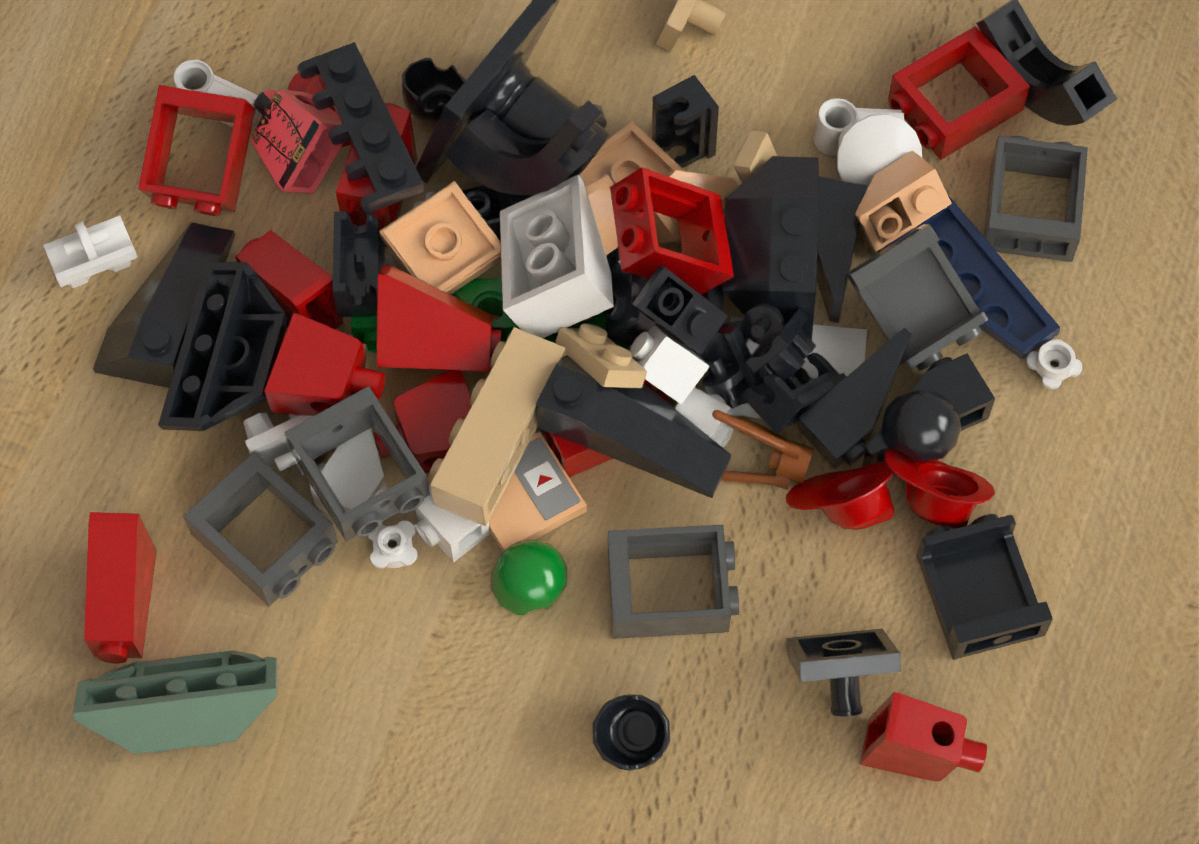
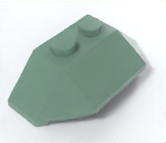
[73,651,278,754]

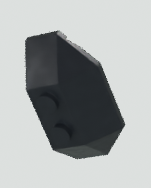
[722,156,819,340]
[158,262,289,431]

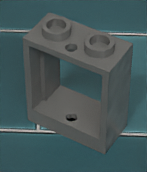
[984,136,1088,262]
[285,386,430,542]
[184,452,338,606]
[608,525,739,639]

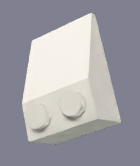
[500,175,614,338]

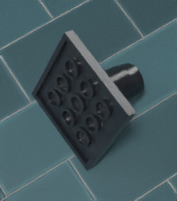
[416,0,610,184]

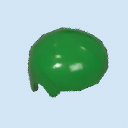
[491,540,568,615]

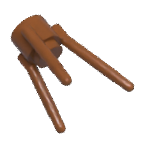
[712,410,814,490]

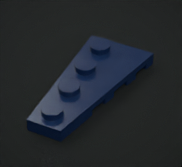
[876,195,1060,359]

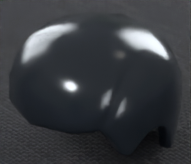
[402,58,466,123]
[882,390,961,462]
[593,694,670,771]

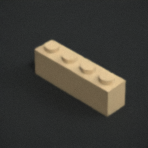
[428,327,566,526]

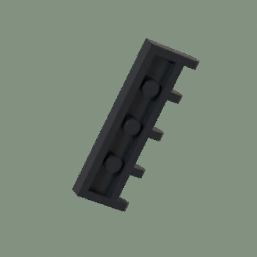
[297,42,424,213]

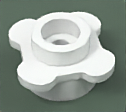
[1026,339,1082,390]
[368,520,418,569]

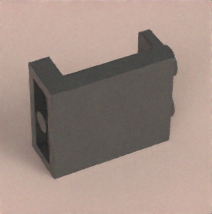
[846,224,988,371]

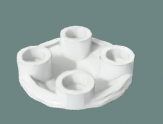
[837,114,922,191]

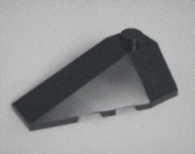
[93,222,235,388]
[536,355,731,498]

